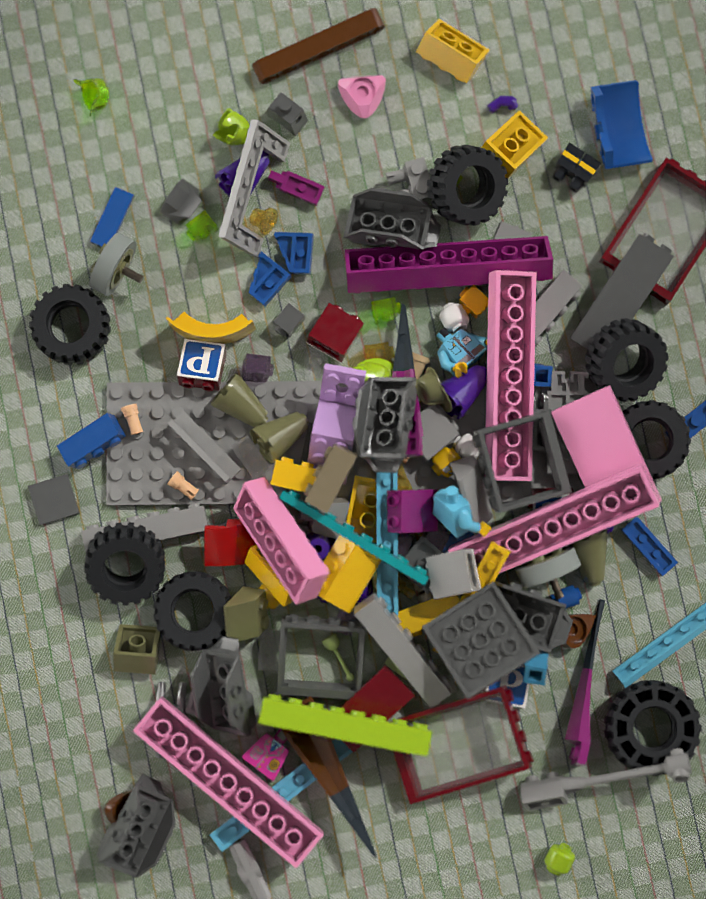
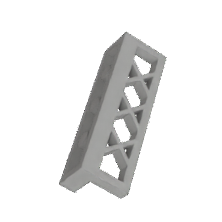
[167,411,242,484]

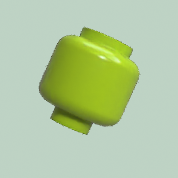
[544,842,576,876]

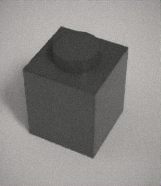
[274,303,305,337]

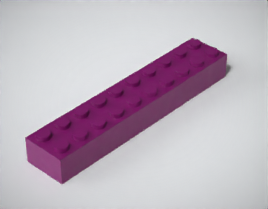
[345,236,553,294]

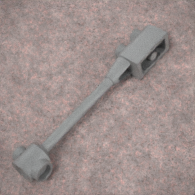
[521,749,692,811]

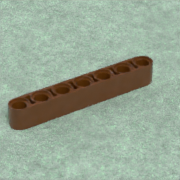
[252,8,385,84]

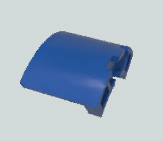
[591,80,653,169]

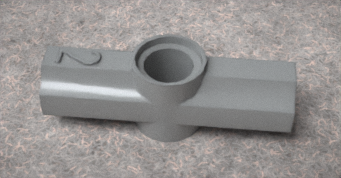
[229,839,272,899]

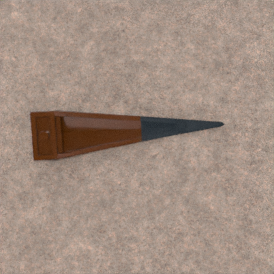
[281,696,377,858]

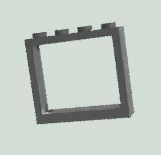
[472,411,571,513]
[277,614,365,699]

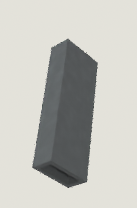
[570,233,674,349]

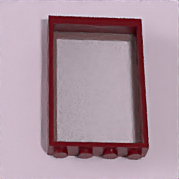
[599,157,706,305]
[388,685,534,804]

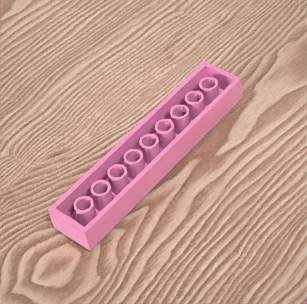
[484,270,536,481]
[448,463,660,573]
[133,696,324,868]

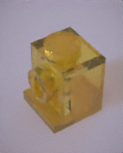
[364,342,395,363]

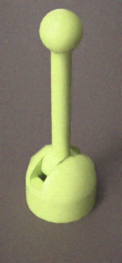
[321,633,354,681]

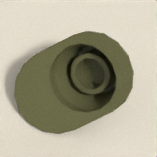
[415,367,452,413]

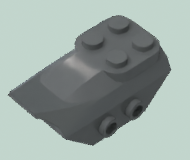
[343,188,441,250]
[352,377,417,473]
[494,581,573,653]
[190,636,256,737]
[97,774,176,878]

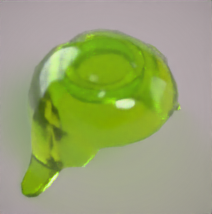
[73,78,110,116]

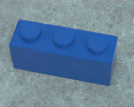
[57,413,126,469]

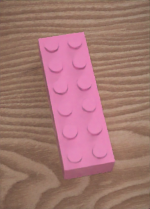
[233,477,329,604]

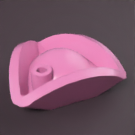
[338,75,386,118]

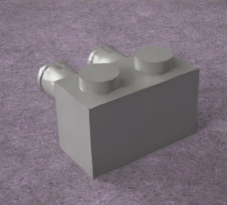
[386,157,433,203]

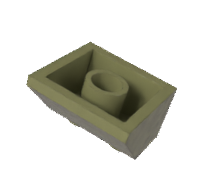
[224,586,270,641]
[113,624,161,675]

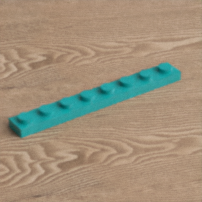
[279,489,429,585]

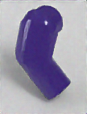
[487,95,518,113]

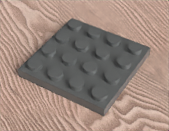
[422,581,540,700]

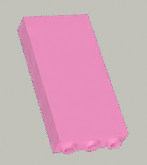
[551,385,662,527]

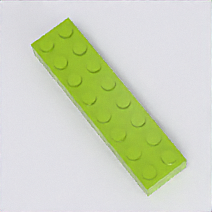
[258,693,432,757]

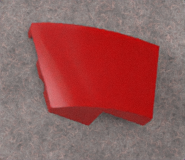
[204,519,256,566]

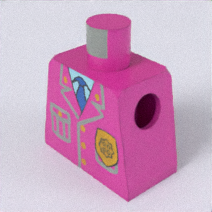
[242,728,290,781]

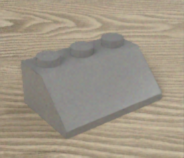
[450,455,493,534]

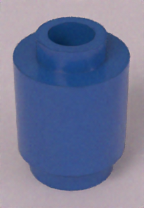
[550,585,582,609]

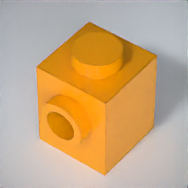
[459,285,488,319]

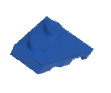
[274,232,314,275]
[249,251,291,307]

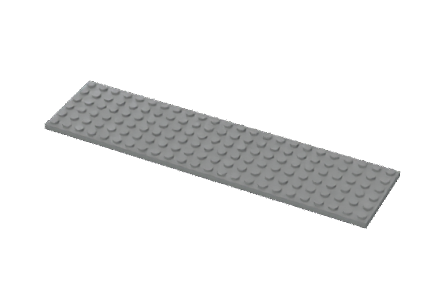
[106,379,598,506]

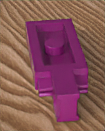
[268,170,325,206]

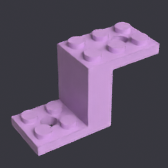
[307,363,366,485]

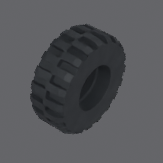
[604,680,702,776]

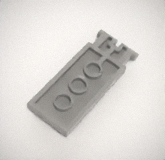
[546,371,589,474]

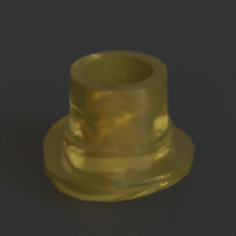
[250,208,278,235]

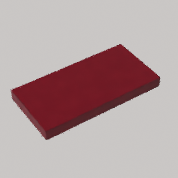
[340,664,415,753]

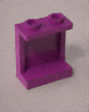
[387,489,438,533]

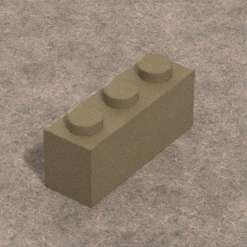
[304,443,358,513]

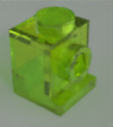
[185,210,218,242]
[371,297,401,325]

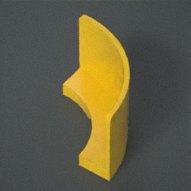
[165,311,256,344]

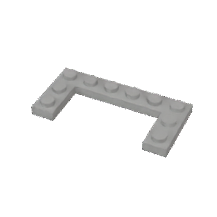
[218,119,290,257]

